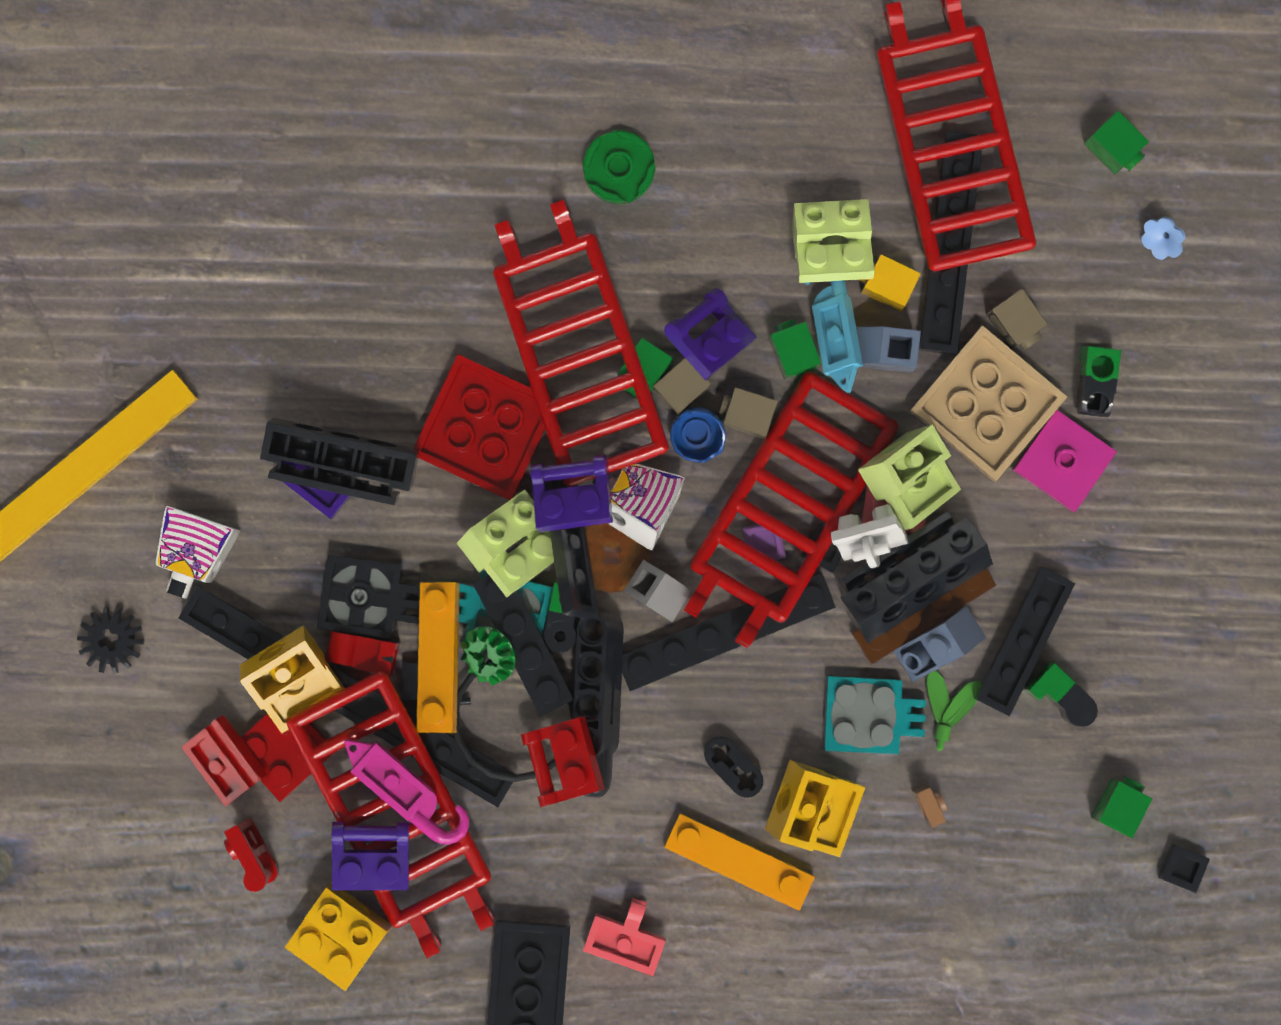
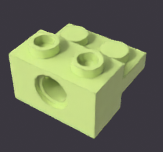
[792,199,874,283]
[858,424,961,530]
[457,490,554,597]

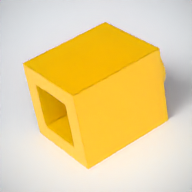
[859,254,921,312]

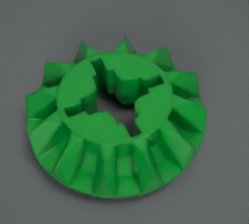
[460,626,515,686]

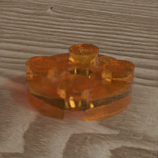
[586,523,649,593]

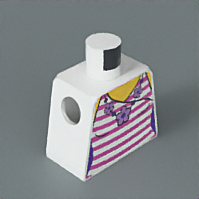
[592,464,685,550]
[156,506,240,599]

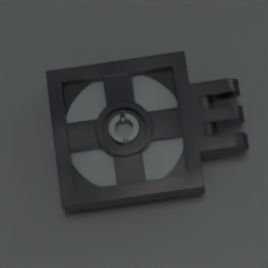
[317,555,420,639]

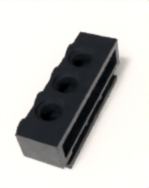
[260,418,420,505]
[840,511,993,644]

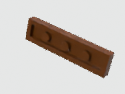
[851,569,996,665]

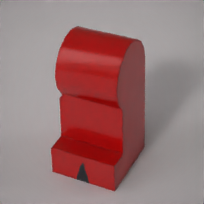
[325,631,400,676]

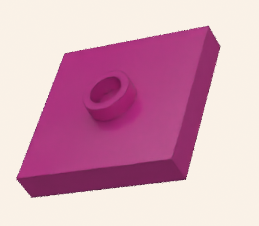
[1012,410,1117,512]

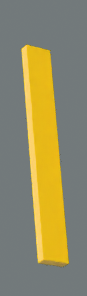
[0,370,198,562]

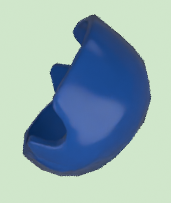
[670,407,727,463]

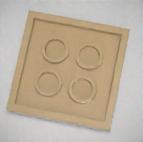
[910,325,1067,482]

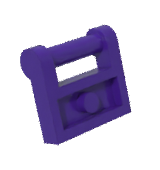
[664,288,757,380]
[530,454,613,533]
[331,822,409,890]

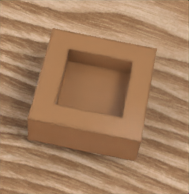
[912,784,947,828]

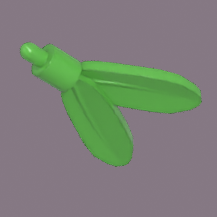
[925,670,981,751]

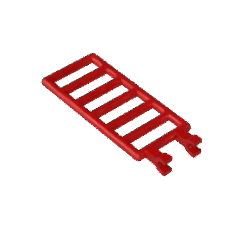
[877,0,1036,271]
[493,199,669,487]
[683,371,899,649]
[286,671,495,959]

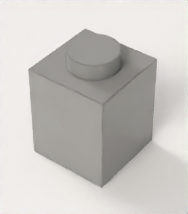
[624,560,692,622]

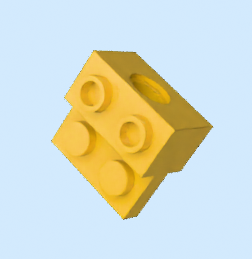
[240,625,344,733]
[765,760,866,857]
[284,883,392,991]

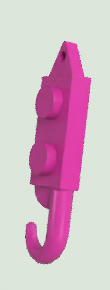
[344,739,469,845]

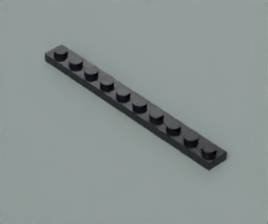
[178,586,517,807]

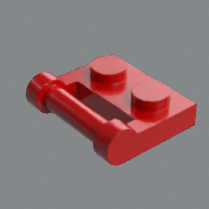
[521,716,605,808]
[224,817,279,892]

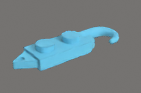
[805,280,863,393]

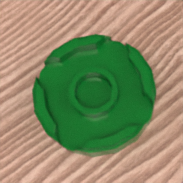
[583,130,656,205]

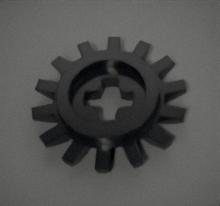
[77,607,144,673]

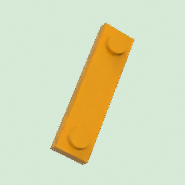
[417,582,460,733]
[664,813,815,911]

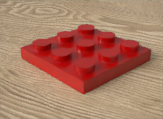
[414,354,554,500]

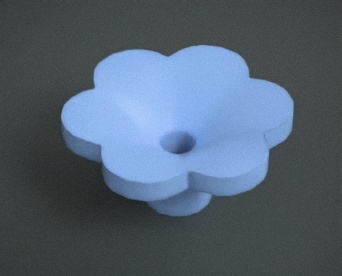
[1141,216,1186,260]

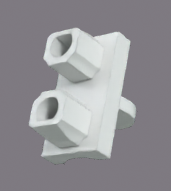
[831,504,908,568]

